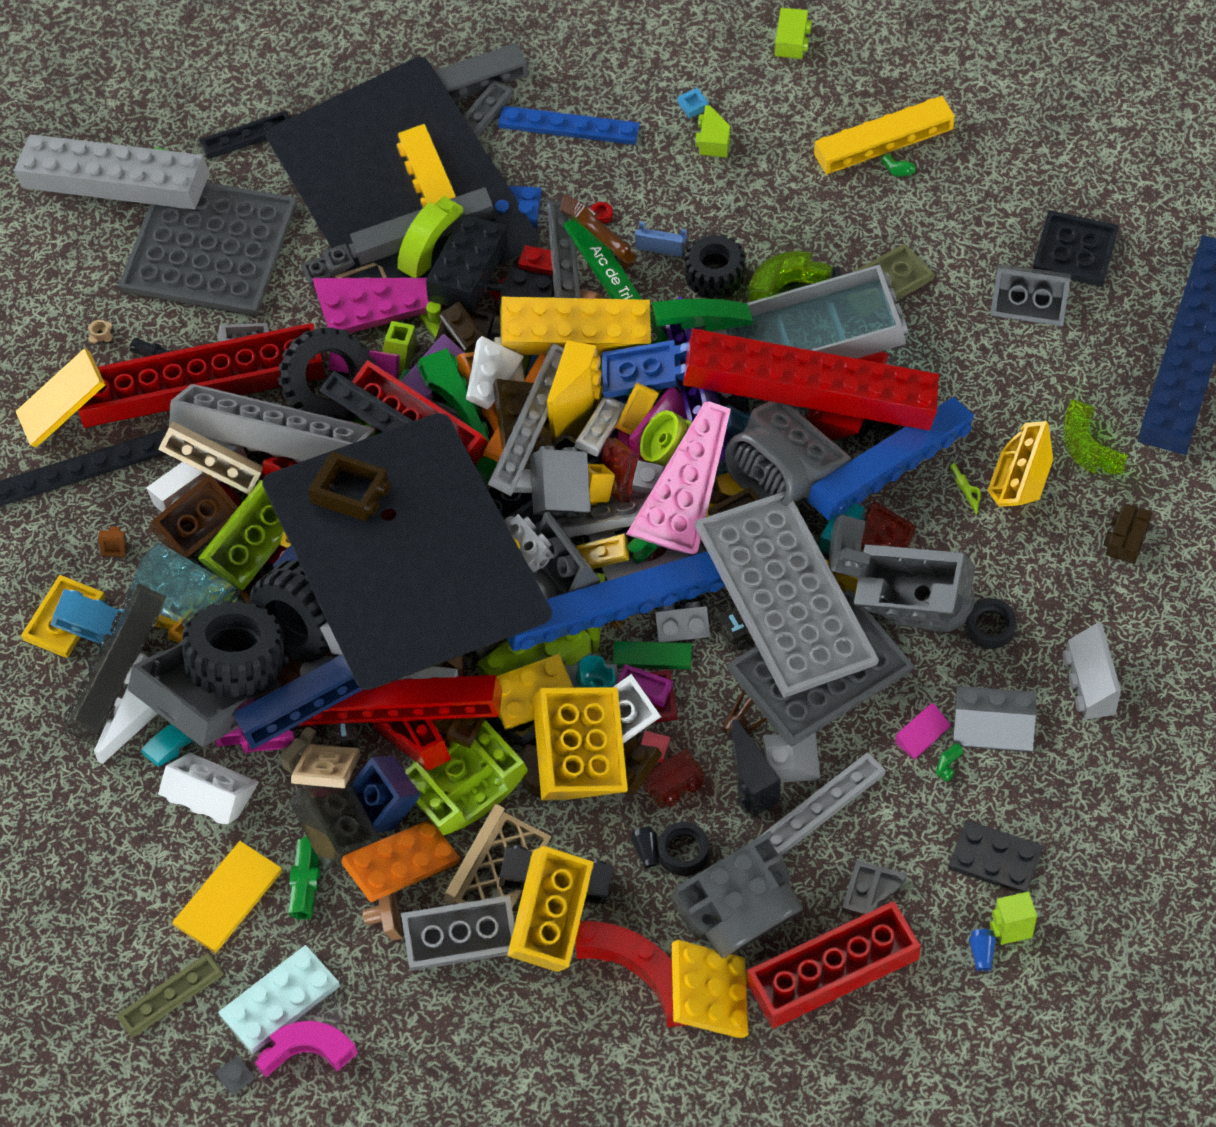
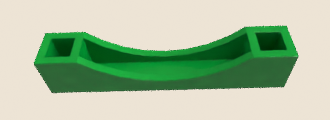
[417,348,498,486]

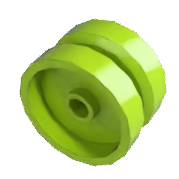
[640,410,692,467]

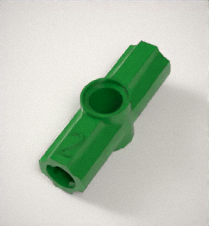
[288,837,322,920]

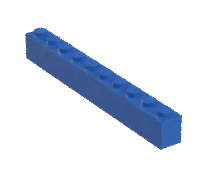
[506,551,726,651]

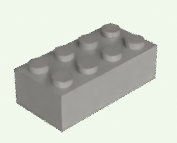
[401,895,515,971]

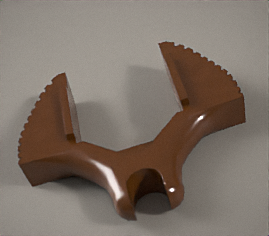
[560,194,637,270]

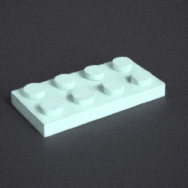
[218,945,340,1055]

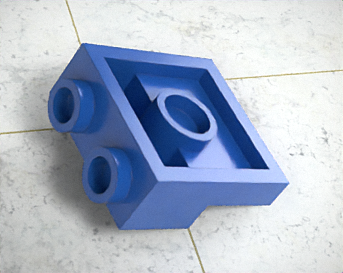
[495,186,542,229]

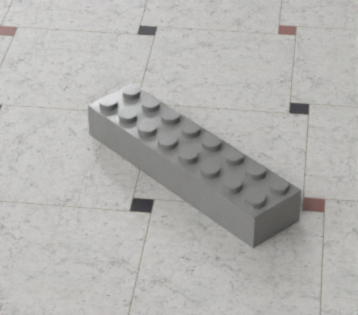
[14,134,210,210]
[169,384,376,462]

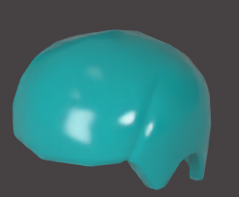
[576,655,616,688]

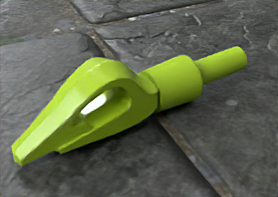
[950,463,981,515]

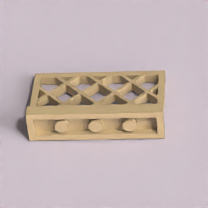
[443,804,551,908]

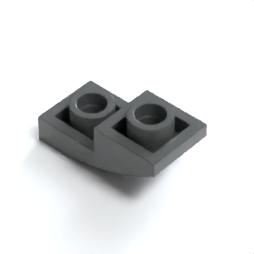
[301,244,354,286]

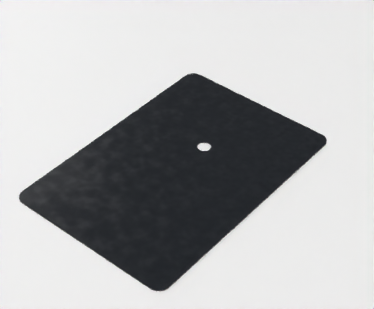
[266,57,539,278]
[262,413,552,690]

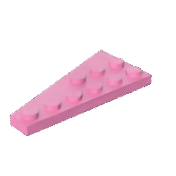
[626,401,731,556]

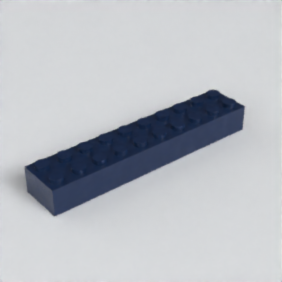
[1138,235,1216,455]

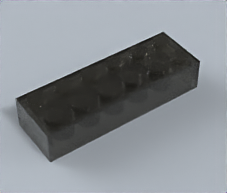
[64,583,166,745]

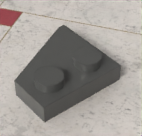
[842,860,907,917]

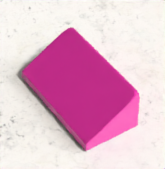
[895,703,951,760]

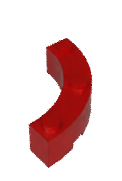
[575,921,685,1027]

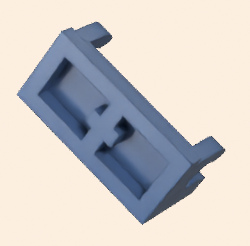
[635,221,687,257]

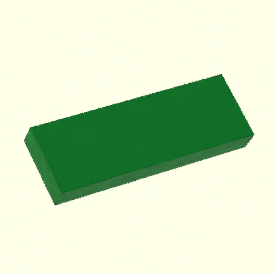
[613,641,692,670]

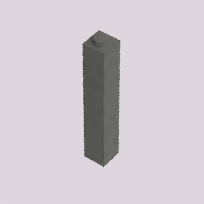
[349,187,496,265]

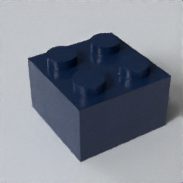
[344,756,421,833]

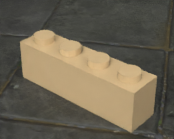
[158,421,263,494]

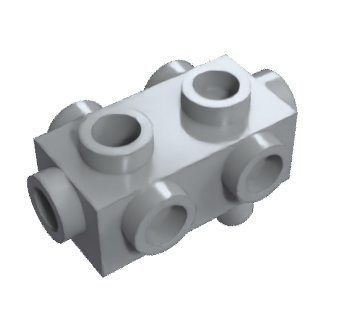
[504,514,554,573]

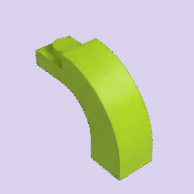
[398,196,463,278]

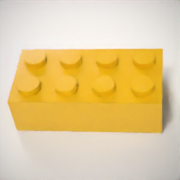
[507,846,594,972]

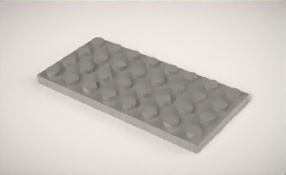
[694,491,879,698]

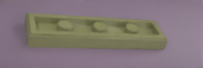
[116,953,224,1038]

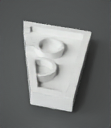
[466,336,524,409]

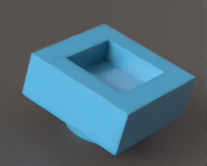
[677,88,709,118]

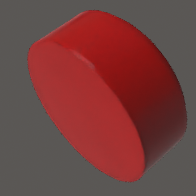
[590,202,613,224]

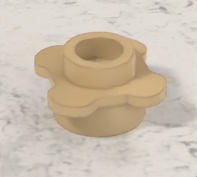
[88,320,113,344]

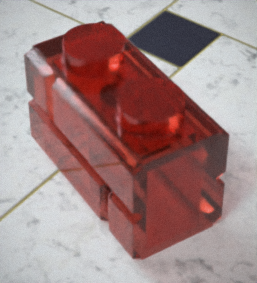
[642,749,704,809]

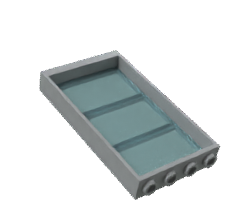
[716,264,908,358]

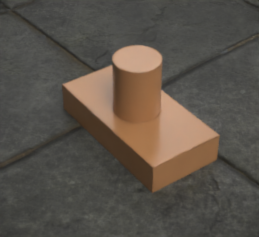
[362,892,403,940]

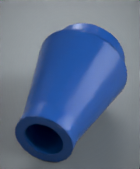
[969,929,996,971]

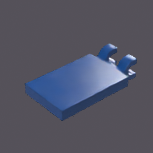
[602,340,689,398]

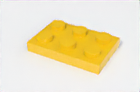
[21,575,105,658]
[497,654,574,730]

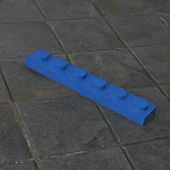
[498,106,640,145]

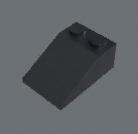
[731,719,781,817]

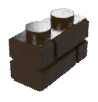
[440,302,485,353]
[1103,503,1152,564]

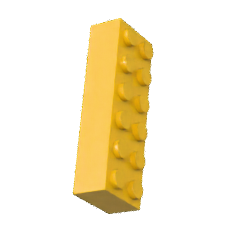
[500,297,651,356]

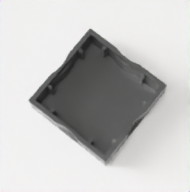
[128,640,281,748]

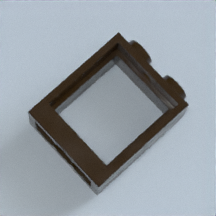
[308,451,391,521]

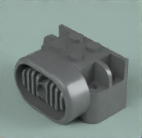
[725,401,851,506]
[854,545,975,632]
[669,831,803,958]

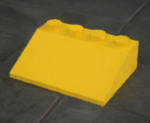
[547,340,603,442]
[532,687,628,800]

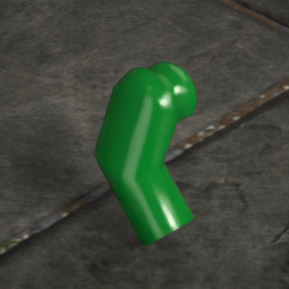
[936,744,963,781]

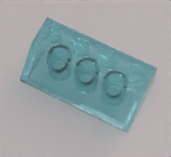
[129,542,238,627]

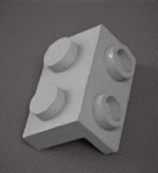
[654,601,710,642]

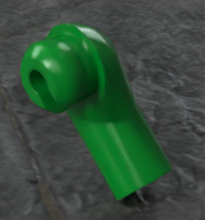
[881,154,916,177]

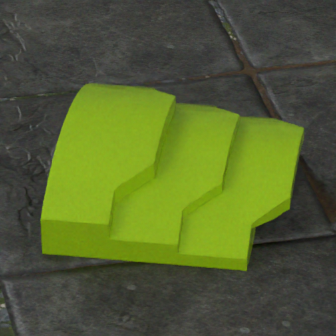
[405,720,528,835]

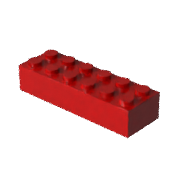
[352,360,489,466]
[747,901,921,1029]

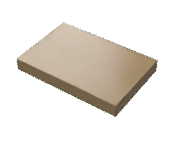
[291,744,360,788]

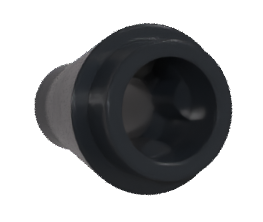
[631,827,659,869]

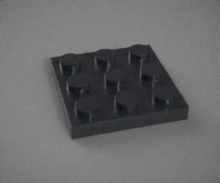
[1032,210,1119,287]

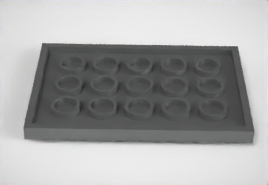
[726,589,914,747]

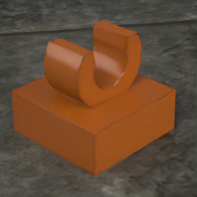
[98,526,127,557]

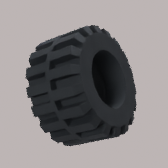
[685,233,745,299]

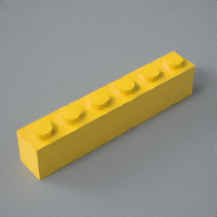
[814,96,955,175]

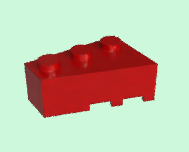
[371,720,451,771]

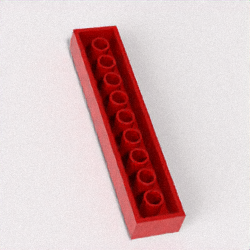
[78,323,325,428]
[683,328,939,431]

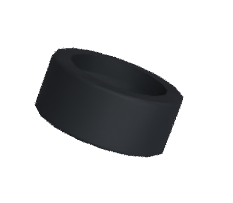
[966,598,1016,649]
[658,822,709,876]

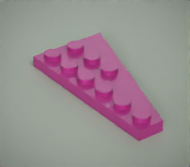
[312,278,446,334]

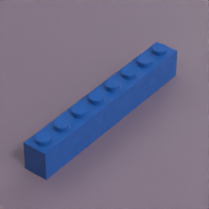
[808,397,974,521]

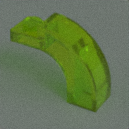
[748,251,833,301]
[1063,399,1128,475]

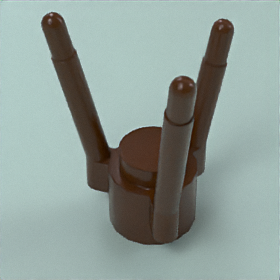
[721,690,767,735]

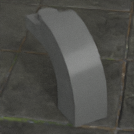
[829,515,871,578]

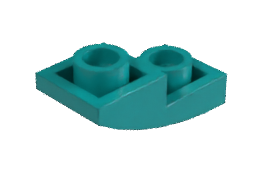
[141,724,193,767]

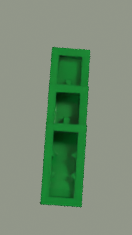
[652,298,753,331]

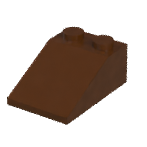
[149,475,238,566]

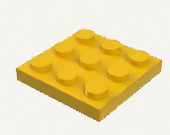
[672,940,748,1038]

